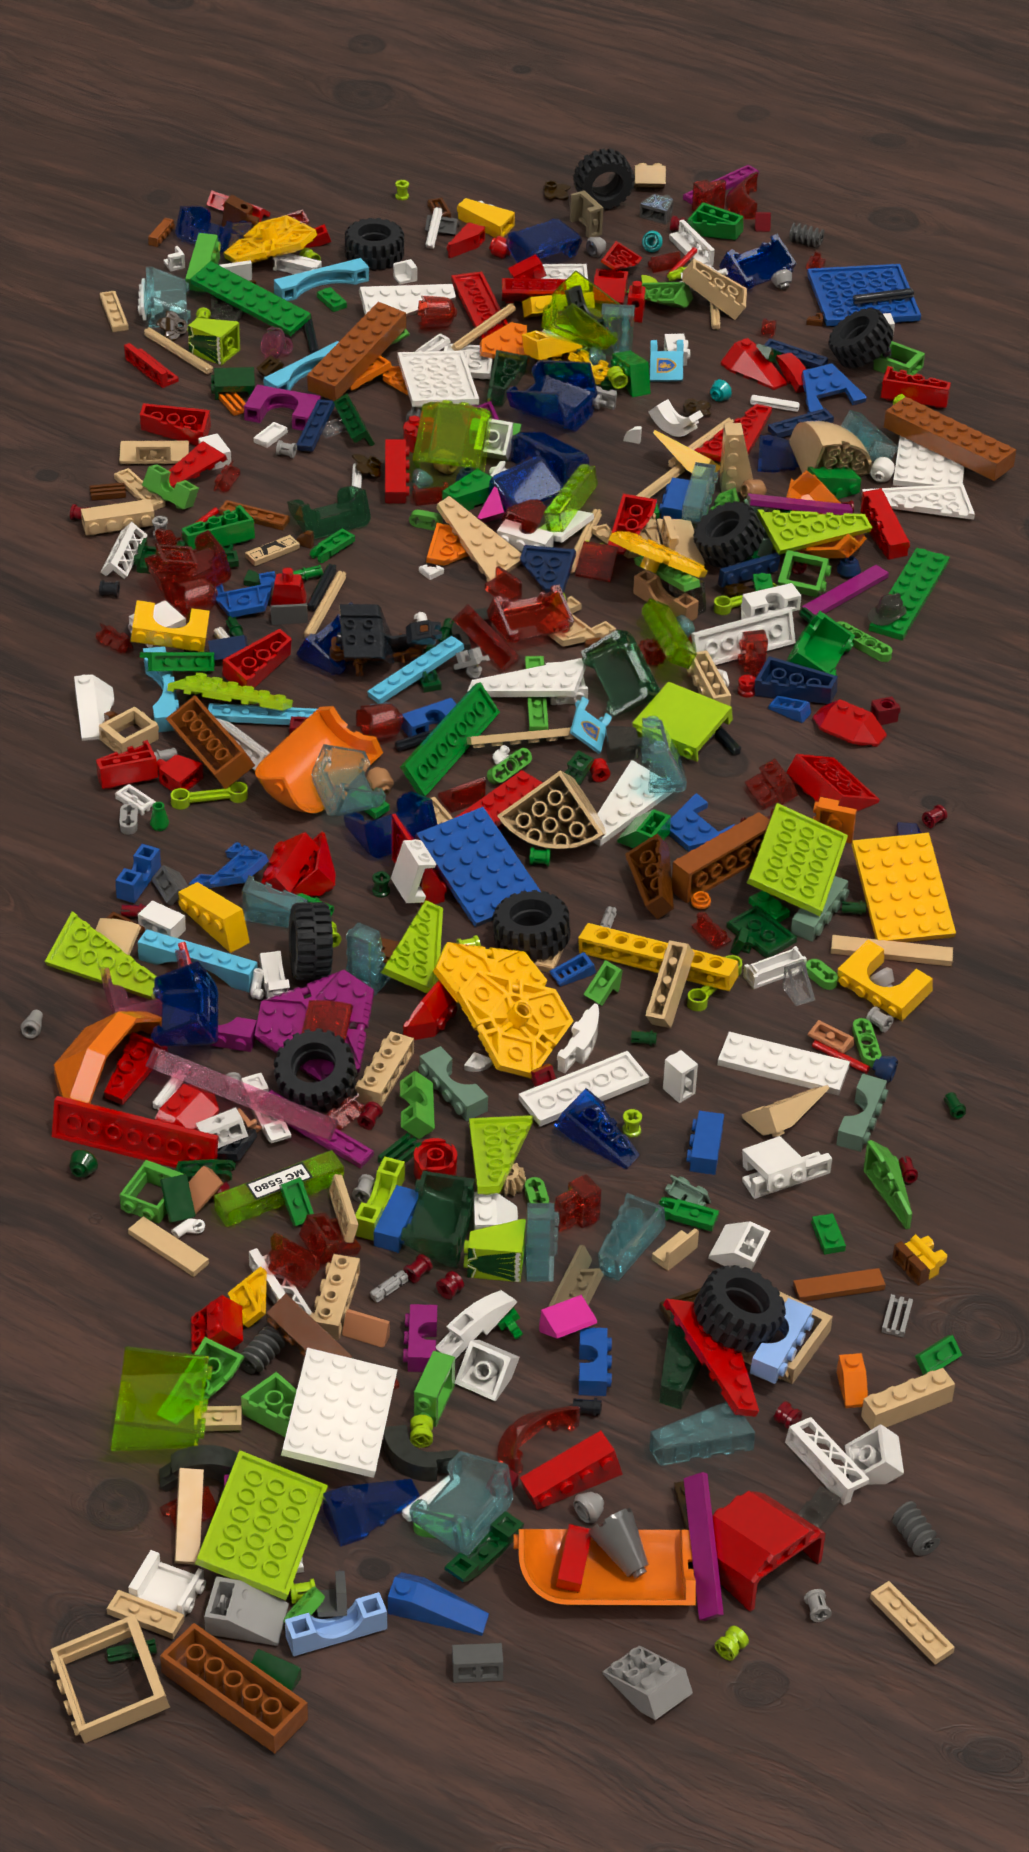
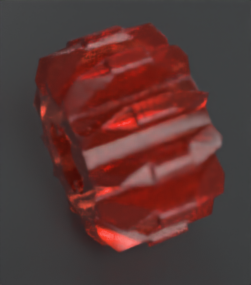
[636,638,668,667]

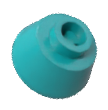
[642,231,663,252]
[710,379,732,401]

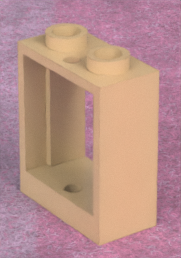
[99,707,159,754]

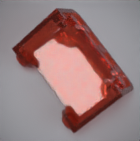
[144,530,232,605]
[486,584,575,644]

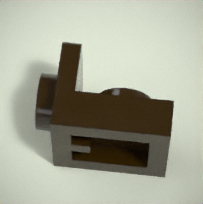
[256,355,284,377]

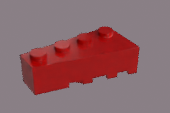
[385,439,409,504]
[222,629,292,688]
[520,1430,623,1510]

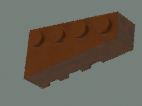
[625,833,674,919]
[266,1293,352,1358]

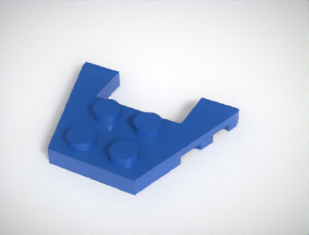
[802,363,867,413]
[206,571,276,617]
[669,793,735,852]
[188,842,269,888]

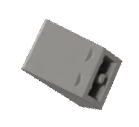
[204,1576,289,1646]
[602,1645,693,1720]

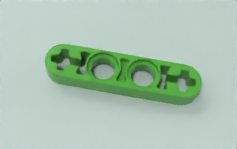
[837,621,892,662]

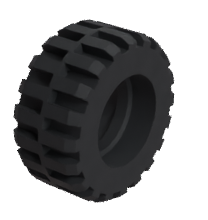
[573,148,635,210]
[345,218,404,271]
[828,308,893,369]
[693,501,764,568]
[492,890,571,962]
[289,902,333,980]
[274,1028,357,1113]
[694,1265,786,1352]

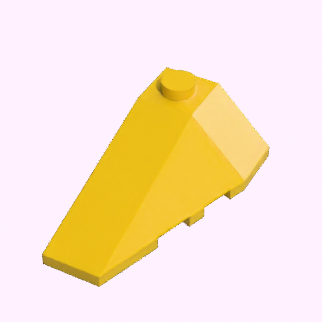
[653,430,721,481]

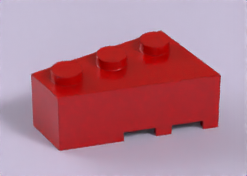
[96,740,158,789]
[261,832,320,900]

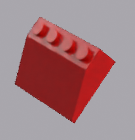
[502,278,567,303]
[786,754,880,811]
[392,814,447,906]

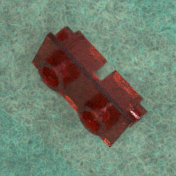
[648,251,681,273]
[214,460,241,492]
[155,529,181,548]
[96,623,133,653]
[691,912,732,949]
[325,1094,365,1131]

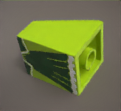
[187,318,240,365]
[464,1219,526,1282]

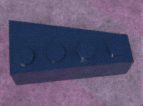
[755,656,838,704]

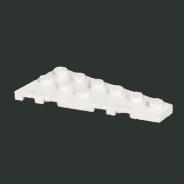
[359,284,456,317]
[862,484,975,520]
[468,657,588,697]
[594,760,675,846]

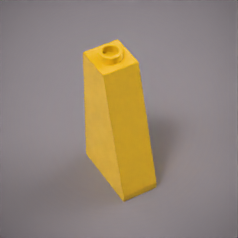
[457,198,515,238]

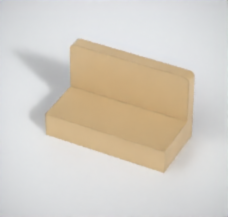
[652,1229,699,1271]

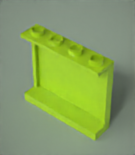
[632,682,733,762]

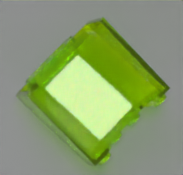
[541,270,620,351]
[412,400,492,472]
[111,1346,213,1451]

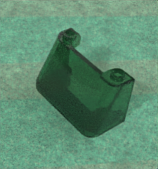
[287,485,371,539]
[581,629,660,717]
[401,1171,475,1269]

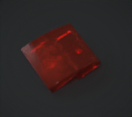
[576,541,618,582]
[301,1000,353,1041]

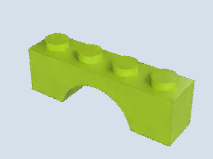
[355,1156,405,1241]

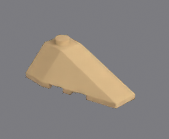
[741,1085,829,1137]

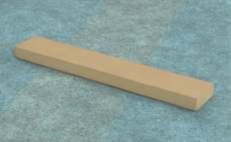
[831,935,953,966]

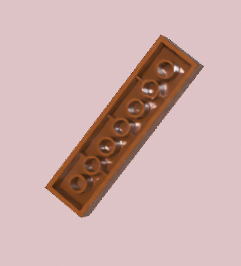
[307,302,406,401]
[884,397,1016,481]

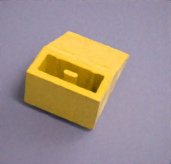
[522,331,583,361]

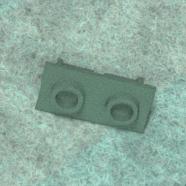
[665,1175,711,1207]

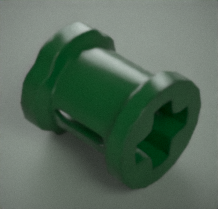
[372,871,390,898]

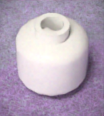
[870,457,895,482]

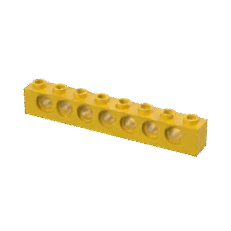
[578,923,738,991]

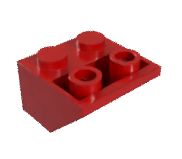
[593,268,628,305]
[191,1295,243,1354]

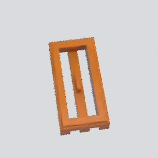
[219,392,246,416]

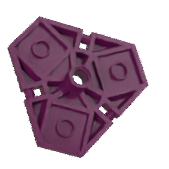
[255,970,374,1082]

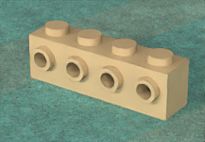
[81,499,155,535]
[687,650,731,706]
[645,940,695,1028]
[355,1032,414,1107]
[310,1254,360,1340]
[861,1368,955,1430]

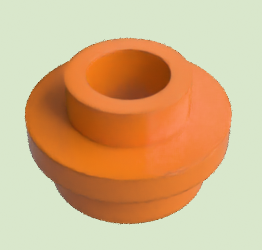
[691,891,711,909]

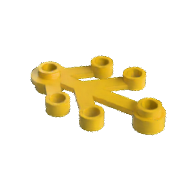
[568,349,610,384]

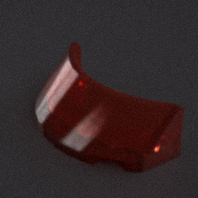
[726,172,758,219]
[452,604,521,671]
[497,1406,580,1475]

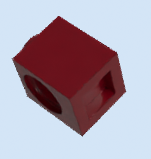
[870,696,901,725]

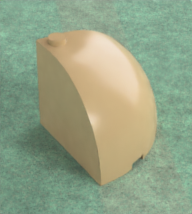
[789,421,872,476]
[497,770,606,849]

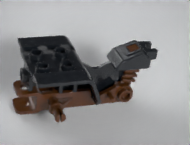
[330,604,442,677]

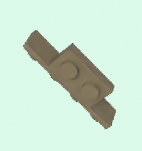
[549,1245,604,1307]

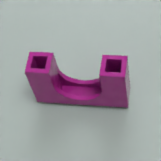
[244,385,321,431]

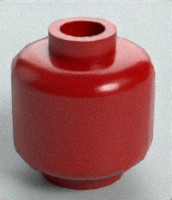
[489,236,513,259]

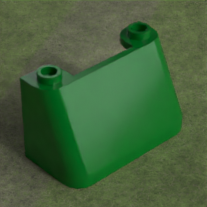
[786,611,855,676]

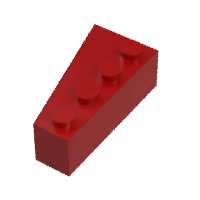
[881,366,951,408]
[140,403,211,446]
[860,488,910,560]

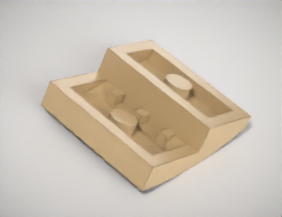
[95,918,141,955]

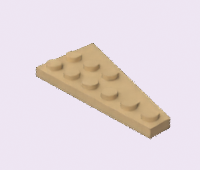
[436,496,522,585]

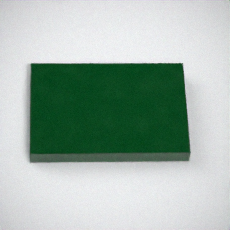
[726,906,797,959]

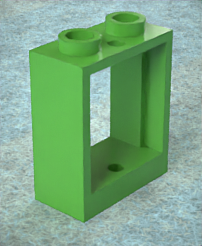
[873,341,925,376]
[778,550,832,597]
[120,1160,183,1224]
[414,1351,455,1427]

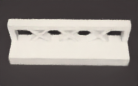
[669,219,715,266]
[101,522,147,579]
[216,718,270,770]
[742,1152,832,1199]
[249,1248,312,1316]
[785,1417,869,1505]

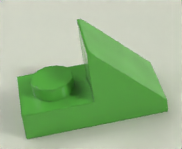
[584,960,623,1006]

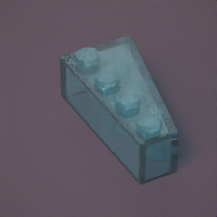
[682,462,718,522]
[346,922,390,997]
[598,1193,666,1281]
[649,1402,756,1466]

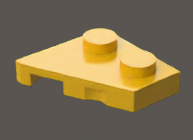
[228,1266,267,1328]

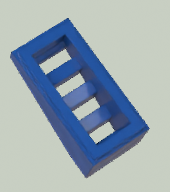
[768,696,811,723]
[549,952,596,987]

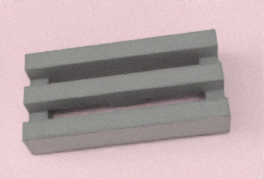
[882,1294,913,1338]

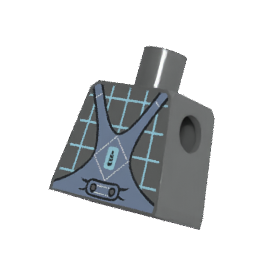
[639,194,673,225]

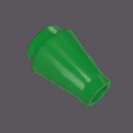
[150,802,169,831]

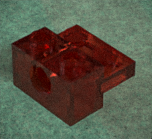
[692,179,726,212]
[738,630,768,678]
[744,758,798,810]
[554,1174,602,1232]
[299,1213,361,1264]
[266,1232,320,1289]

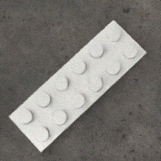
[691,607,796,665]
[718,1032,850,1096]
[519,1051,649,1126]

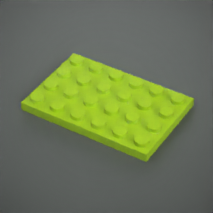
[747,803,848,916]
[195,1450,328,1600]

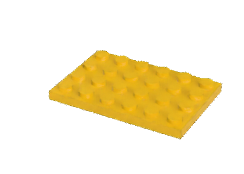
[852,833,956,942]

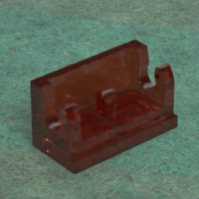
[412,482,449,506]

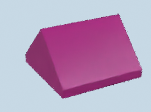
[477,487,504,523]
[539,1295,597,1338]

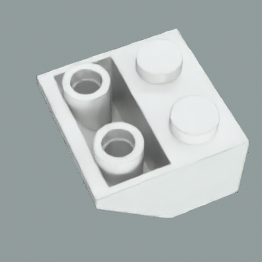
[708,1221,770,1271]

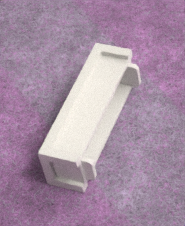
[273,253,322,274]
[743,946,807,989]

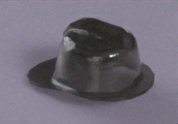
[868,593,907,626]

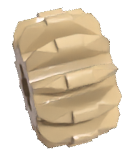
[498,1163,526,1197]

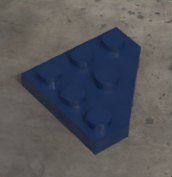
[520,545,576,593]

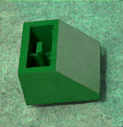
[617,809,671,848]

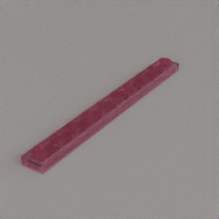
[146,1047,339,1141]

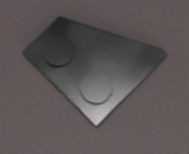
[217,1129,257,1162]

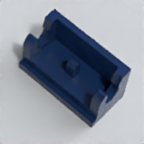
[208,635,248,661]

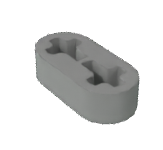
[119,803,138,835]

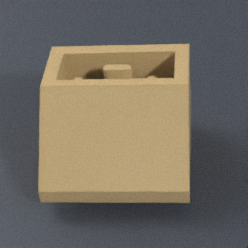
[633,163,666,188]

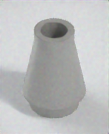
[21,1010,43,1038]

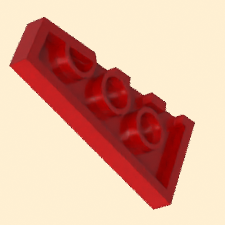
[168,441,227,488]
[104,1032,168,1105]

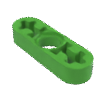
[487,748,532,785]
[852,1018,881,1068]

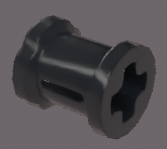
[99,580,120,597]

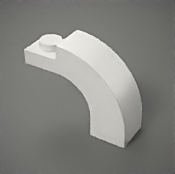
[648,399,703,437]
[259,951,290,999]

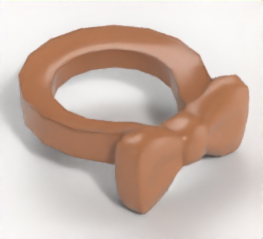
[237,1108,262,1133]

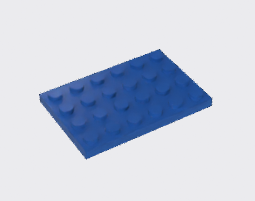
[415,807,541,927]

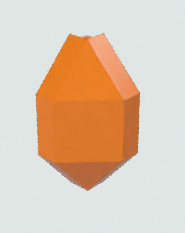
[786,470,867,558]
[54,1011,165,1104]

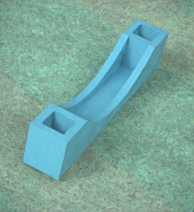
[274,258,369,301]
[263,341,339,391]
[143,646,179,732]
[137,929,258,993]

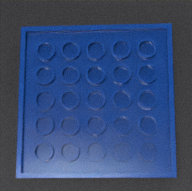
[807,264,921,326]

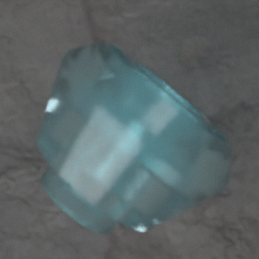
[588,346,606,366]
[411,469,433,491]
[671,615,695,639]

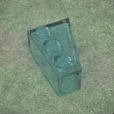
[601,304,635,353]
[242,875,307,928]
[525,1203,559,1281]

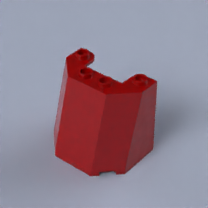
[712,1491,826,1612]

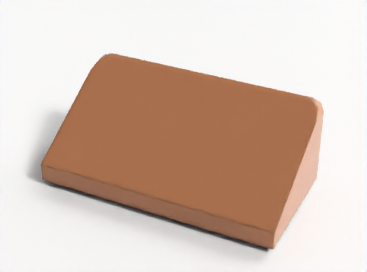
[808,1020,854,1053]
[189,1166,224,1214]
[342,1309,390,1348]

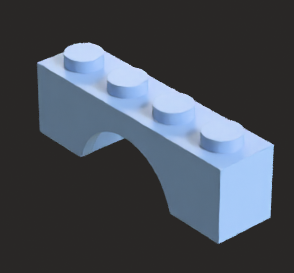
[750,1298,814,1384]
[285,1592,387,1657]

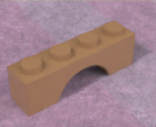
[633,569,699,625]

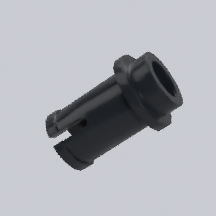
[573,1398,602,1416]

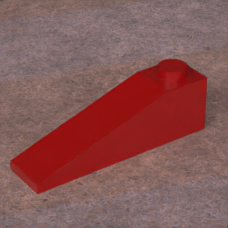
[601,241,642,270]
[721,338,787,390]
[606,494,657,555]
[291,831,336,896]

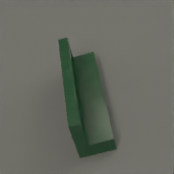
[334,394,375,446]

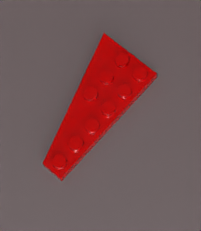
[694,404,772,462]
[663,1298,759,1417]

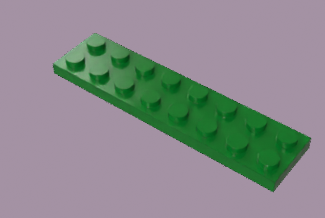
[190,261,311,336]
[869,548,950,641]
[400,682,500,798]

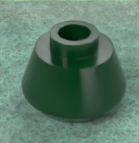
[69,1149,98,1178]

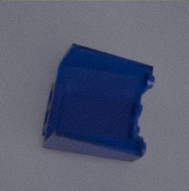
[506,360,597,431]

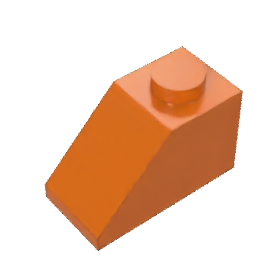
[837,1353,868,1408]

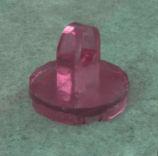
[261,326,293,359]

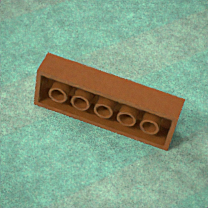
[166,695,255,789]
[672,812,770,903]
[160,1623,308,1753]

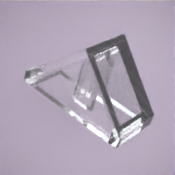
[782,961,815,1006]

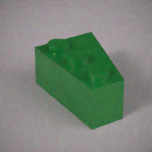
[687,202,743,240]
[611,350,651,397]
[808,467,861,499]
[442,469,503,511]

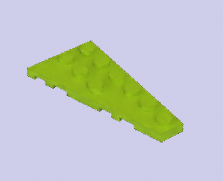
[756,509,872,555]
[167,673,293,711]
[381,901,443,993]
[45,911,162,1000]
[469,1115,533,1195]

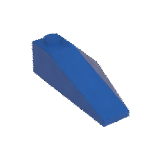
[388,1572,489,1636]

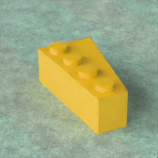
[178,882,250,953]

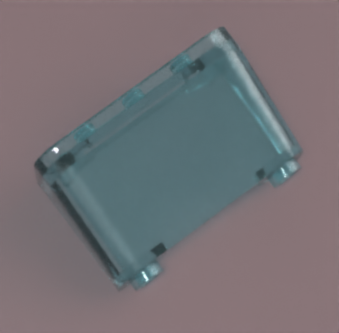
[146,267,191,328]
[641,716,687,793]
[312,744,385,817]
[409,1451,513,1556]

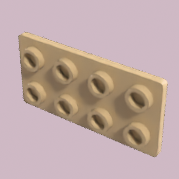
[119,441,189,464]
[656,516,705,565]

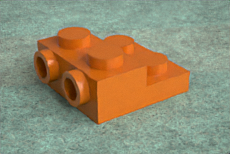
[813,797,857,844]

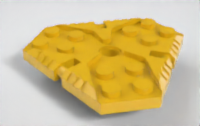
[223,215,317,263]
[608,531,708,578]
[433,942,547,1030]
[455,968,573,1078]

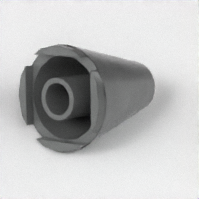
[588,1508,649,1579]

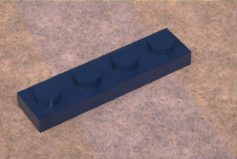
[764,339,828,368]
[297,400,335,451]
[768,408,834,439]
[717,553,781,587]

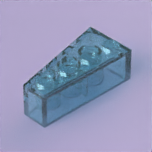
[841,410,898,461]

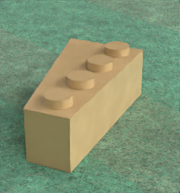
[682,258,747,320]
[719,423,753,492]

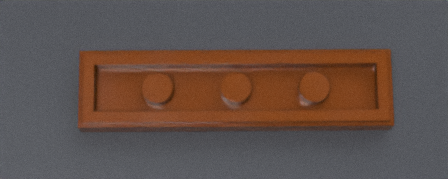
[219,500,290,531]
[793,1268,886,1302]

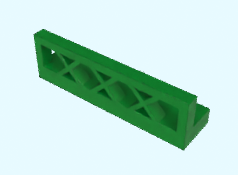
[140,652,214,671]

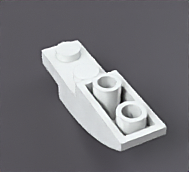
[557,1003,599,1073]
[436,1290,517,1359]

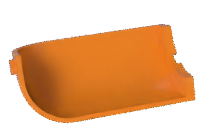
[255,706,383,813]
[513,1529,696,1605]

